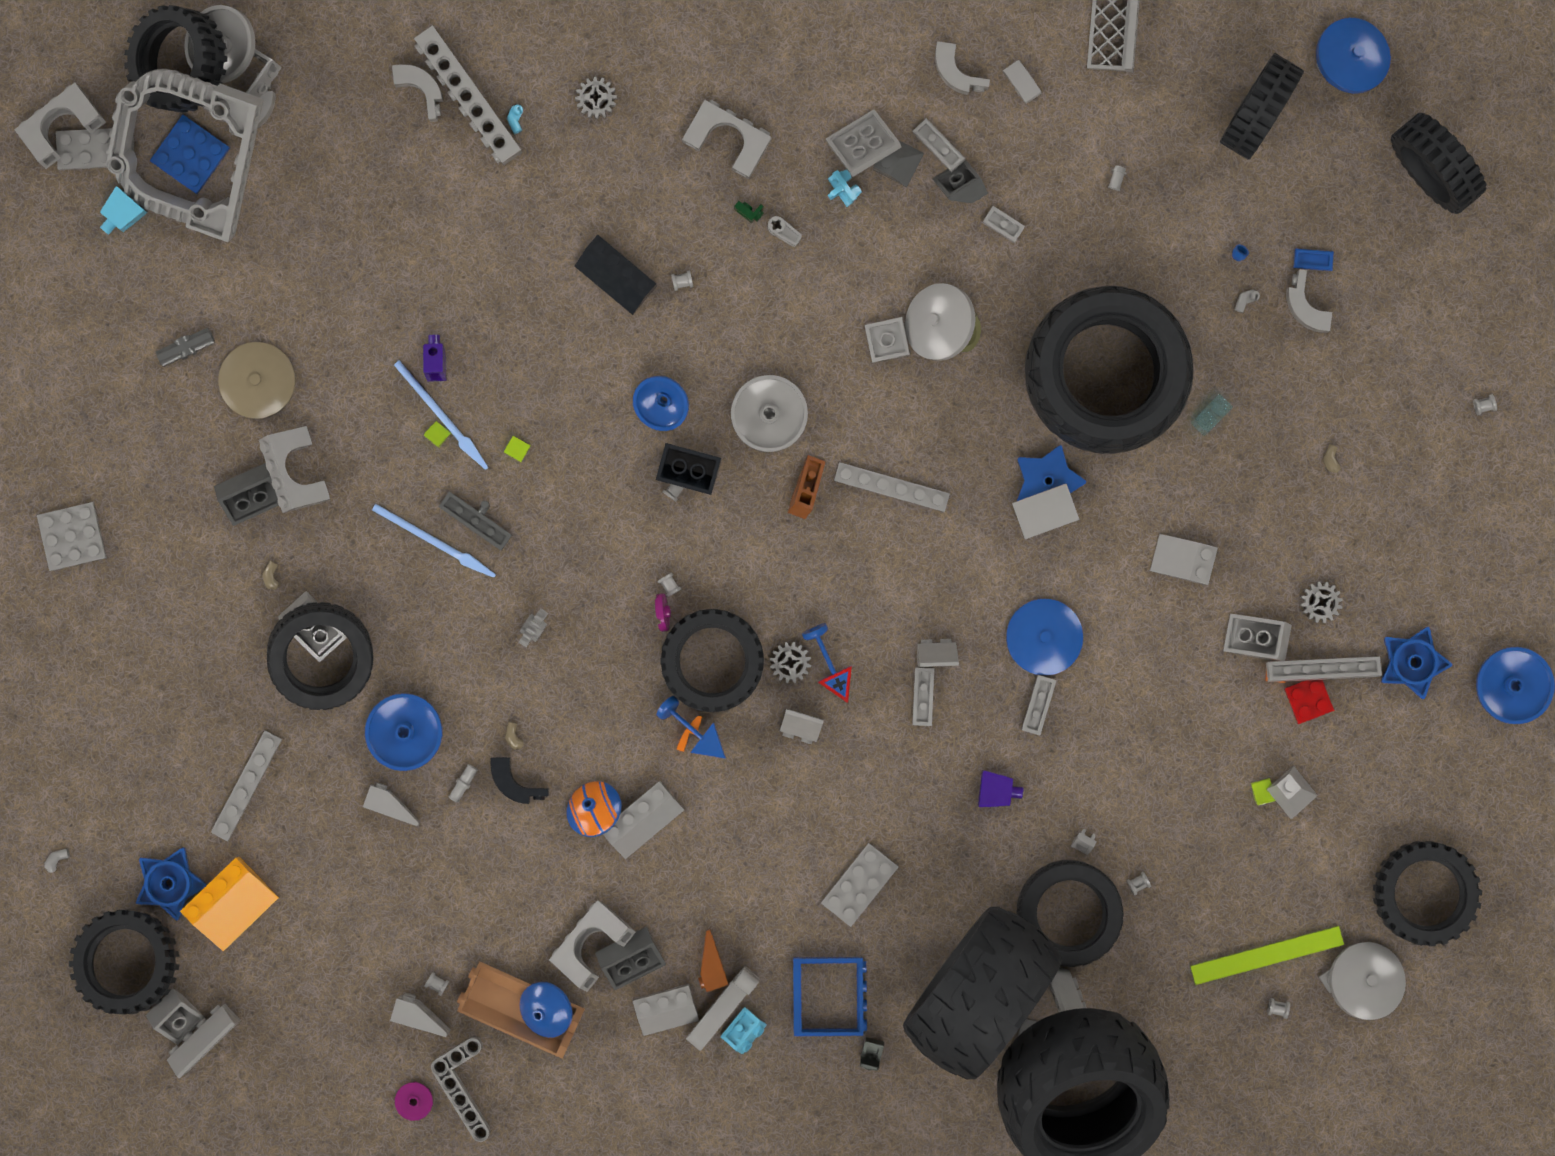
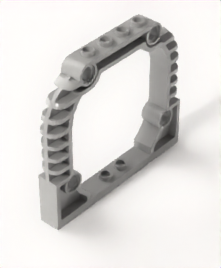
[106,69,264,242]

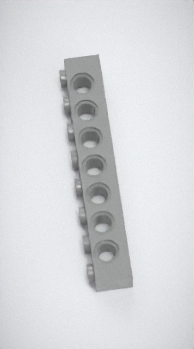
[414,25,522,165]

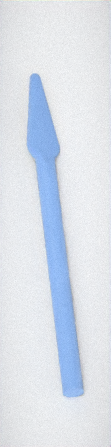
[394,360,488,469]
[372,504,496,577]

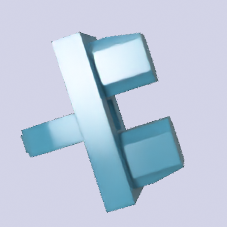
[828,170,862,207]

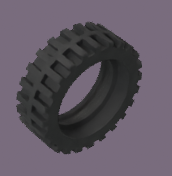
[124,5,227,113]
[1220,53,1304,160]
[1391,113,1487,214]
[660,609,764,712]
[1373,841,1482,946]
[69,910,179,1015]

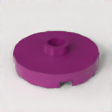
[655,593,671,632]
[395,1082,433,1121]

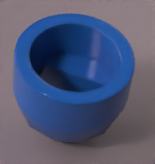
[1232,244,1249,261]

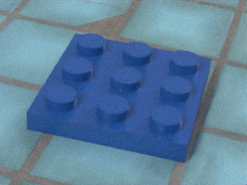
[150,115,230,194]

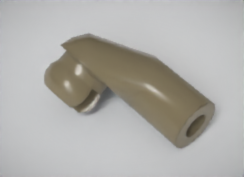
[1323,444,1341,473]
[262,561,279,590]
[505,722,524,750]

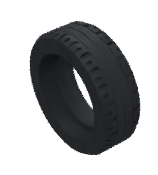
[267,602,373,710]
[1016,860,1124,967]

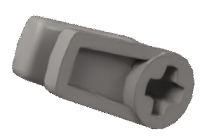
[768,216,802,247]

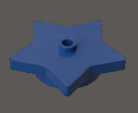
[1017,445,1086,501]
[1381,627,1453,699]
[136,847,207,921]

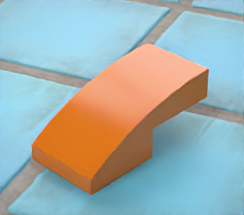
[676,716,702,752]

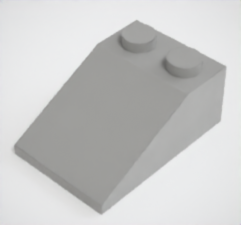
[1150,534,1218,585]
[278,591,347,662]
[1223,614,1292,661]
[917,639,959,667]
[780,709,824,744]
[390,993,451,1037]

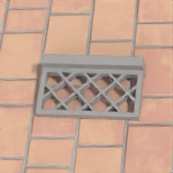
[1087,0,1140,73]

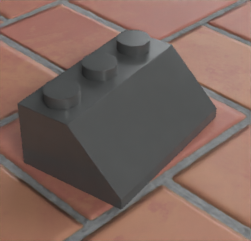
[214,463,279,526]
[595,927,666,990]

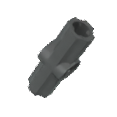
[156,328,215,367]

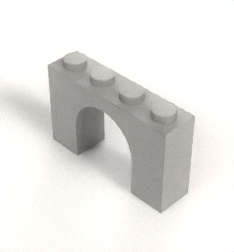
[14,83,106,169]
[682,100,772,179]
[259,426,330,513]
[549,900,636,992]

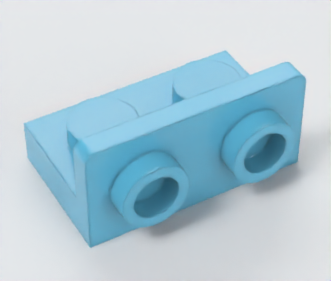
[720,1007,767,1054]

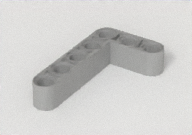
[686,966,760,1051]
[431,1036,491,1142]

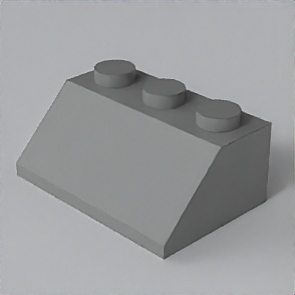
[633,984,699,1036]

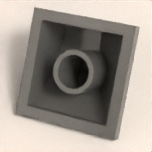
[873,140,924,187]
[933,160,988,204]

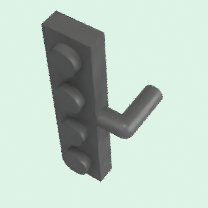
[438,491,513,551]

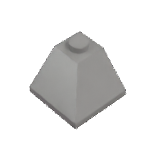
[1267,766,1318,819]

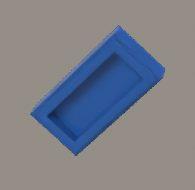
[1293,249,1334,271]

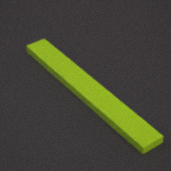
[1190,926,1344,985]

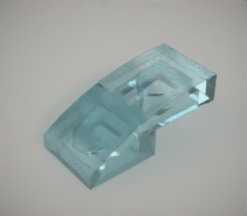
[1191,394,1233,436]

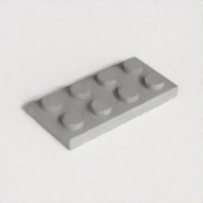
[56,128,135,170]
[821,843,898,927]

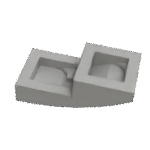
[1003,60,1042,104]

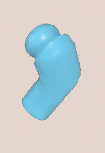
[507,105,523,134]

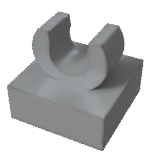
[1071,829,1097,855]

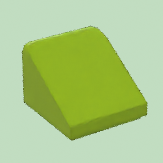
[424,421,451,448]
[504,436,530,462]
[1251,778,1276,805]

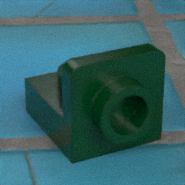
[734,201,764,223]

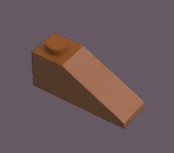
[788,455,825,519]
[698,929,729,992]

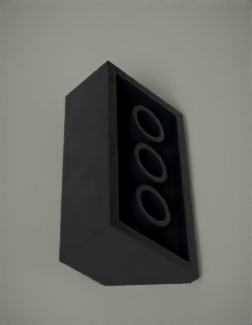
[574,235,657,315]

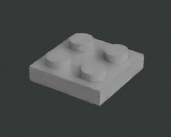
[865,317,910,363]

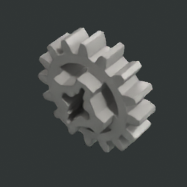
[575,77,617,119]
[1300,582,1343,623]
[518,608,548,648]
[770,642,811,683]

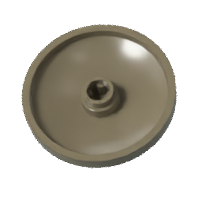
[218,342,296,419]

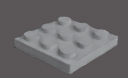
[826,110,902,177]
[37,502,107,571]

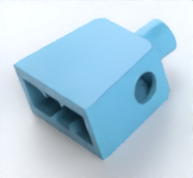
[100,186,147,235]

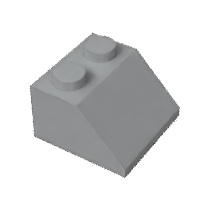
[145,988,205,1045]

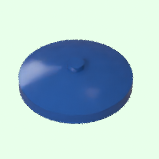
[1316,18,1391,94]
[1006,599,1083,675]
[1476,647,1555,724]
[365,694,443,771]

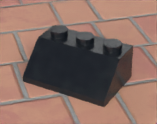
[656,443,722,495]

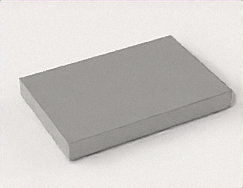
[1012,484,1080,539]

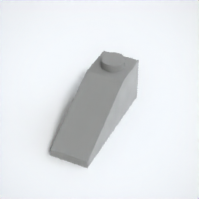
[363,783,420,826]

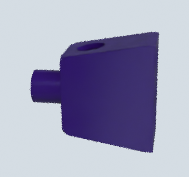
[423,335,447,382]
[978,770,1023,807]

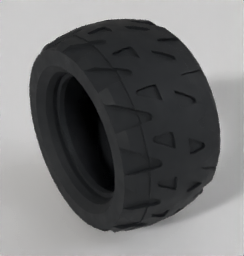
[1025,286,1194,454]
[903,906,1062,1080]
[997,1008,1170,1156]

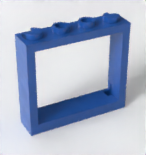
[793,957,867,1036]

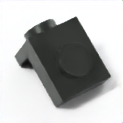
[859,1037,884,1071]

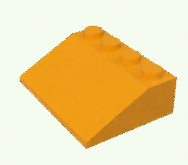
[180,857,279,951]

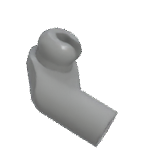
[1234,289,1260,313]
[44,849,70,873]

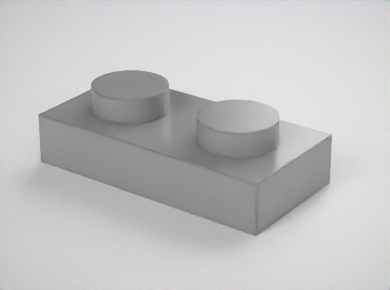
[982,206,1025,243]

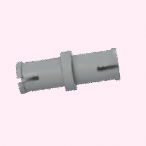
[448,764,478,803]

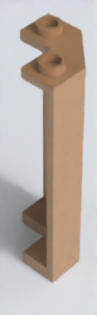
[457,962,585,1059]

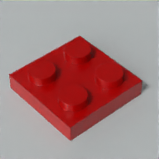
[1284,680,1334,724]

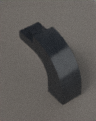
[490,757,549,804]

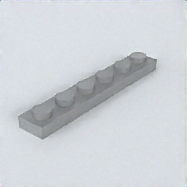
[834,462,950,512]
[1266,656,1382,682]
[211,730,282,841]

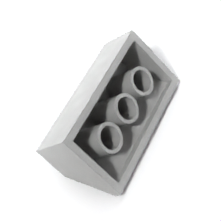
[603,781,684,859]
[1050,967,1087,1012]
[167,1004,241,1078]

